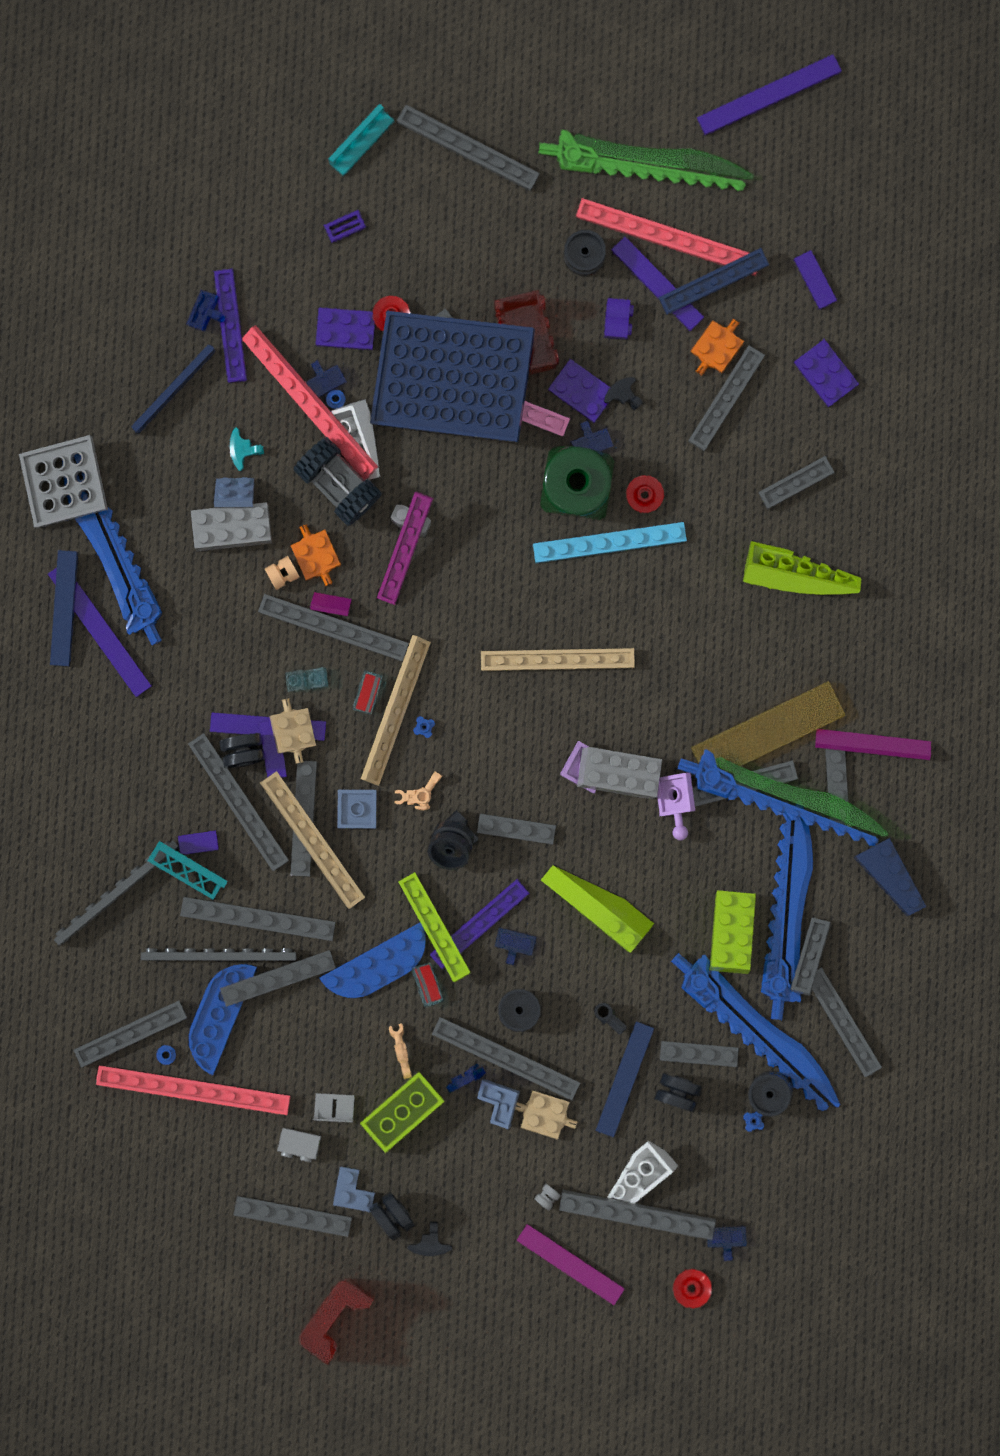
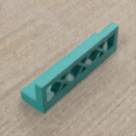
[329,104,394,176]
[147,841,228,899]

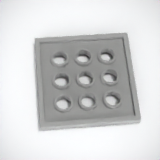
[19,435,108,528]

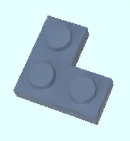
[477,1079,520,1129]
[333,1167,375,1212]

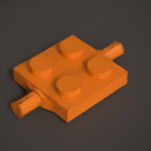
[691,319,744,376]
[291,524,341,586]

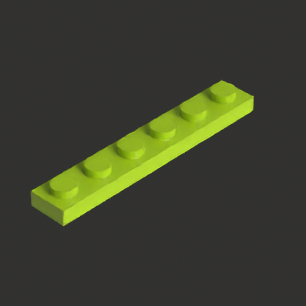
[398,872,471,983]

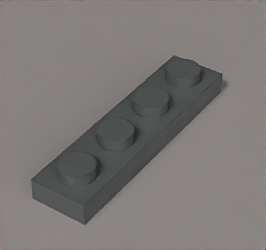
[758,456,834,510]
[825,749,850,825]
[477,814,556,845]
[791,918,831,996]
[660,1041,739,1067]

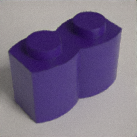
[604,298,634,340]

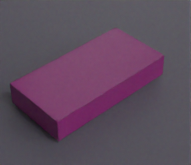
[310,592,351,616]

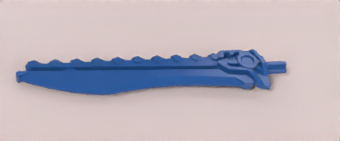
[62,453,162,646]
[761,800,813,1020]
[671,953,840,1111]

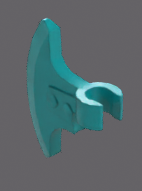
[230,427,264,471]

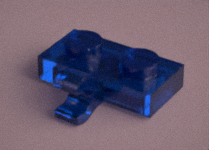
[186,290,226,332]
[305,360,346,398]
[571,421,613,451]
[494,928,536,965]
[446,1064,486,1094]
[707,1227,747,1261]

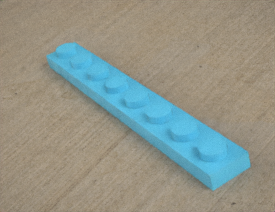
[533,522,687,563]

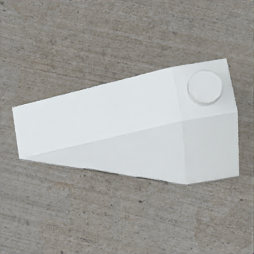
[331,400,380,480]
[607,1141,678,1203]

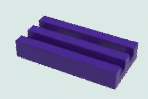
[324,210,366,243]

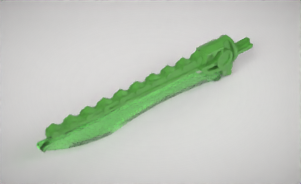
[539,130,754,191]

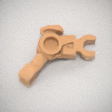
[395,771,442,810]
[389,1024,412,1079]

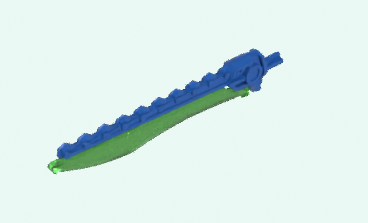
[677,749,888,846]

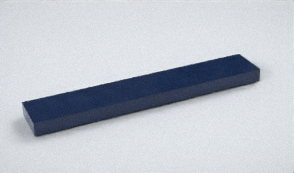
[658,248,769,315]
[131,344,215,434]
[50,550,78,666]
[595,1022,654,1137]

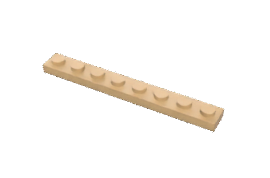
[361,635,431,786]
[481,648,635,671]
[260,771,365,909]

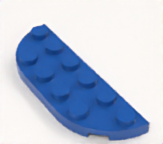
[320,922,426,998]
[189,964,257,1075]

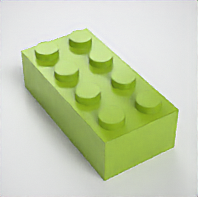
[710,890,756,974]
[360,1072,444,1153]

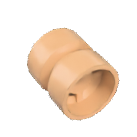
[264,556,300,590]

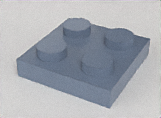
[214,477,254,507]
[337,790,377,829]

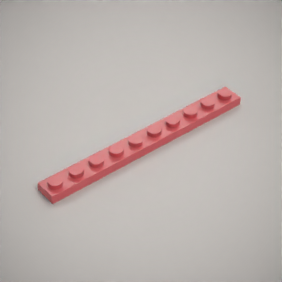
[576,198,757,276]
[242,326,378,480]
[96,1066,290,1115]

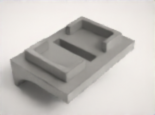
[314,1093,355,1123]

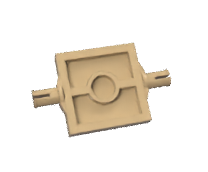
[270,698,316,764]
[515,1090,577,1140]

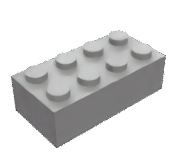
[191,502,272,551]
[577,747,662,799]

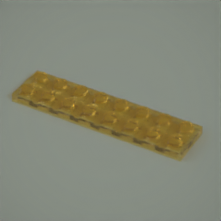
[691,681,846,772]

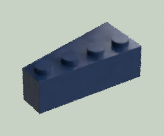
[853,838,926,916]

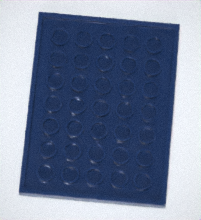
[370,311,535,443]

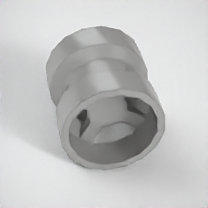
[534,1184,561,1211]

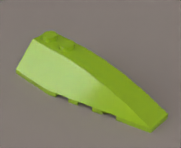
[743,541,861,594]
[541,865,654,953]

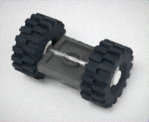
[293,437,382,526]

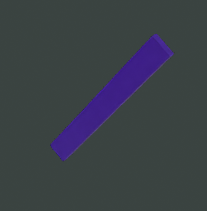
[697,55,841,136]
[48,568,152,698]

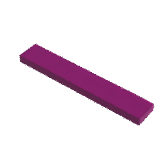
[377,491,434,605]
[815,729,931,760]
[516,1224,624,1305]

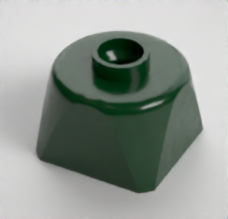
[540,446,614,520]

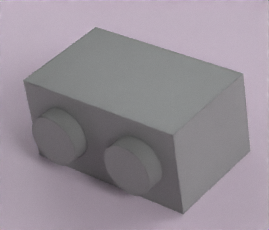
[277,1128,321,1162]

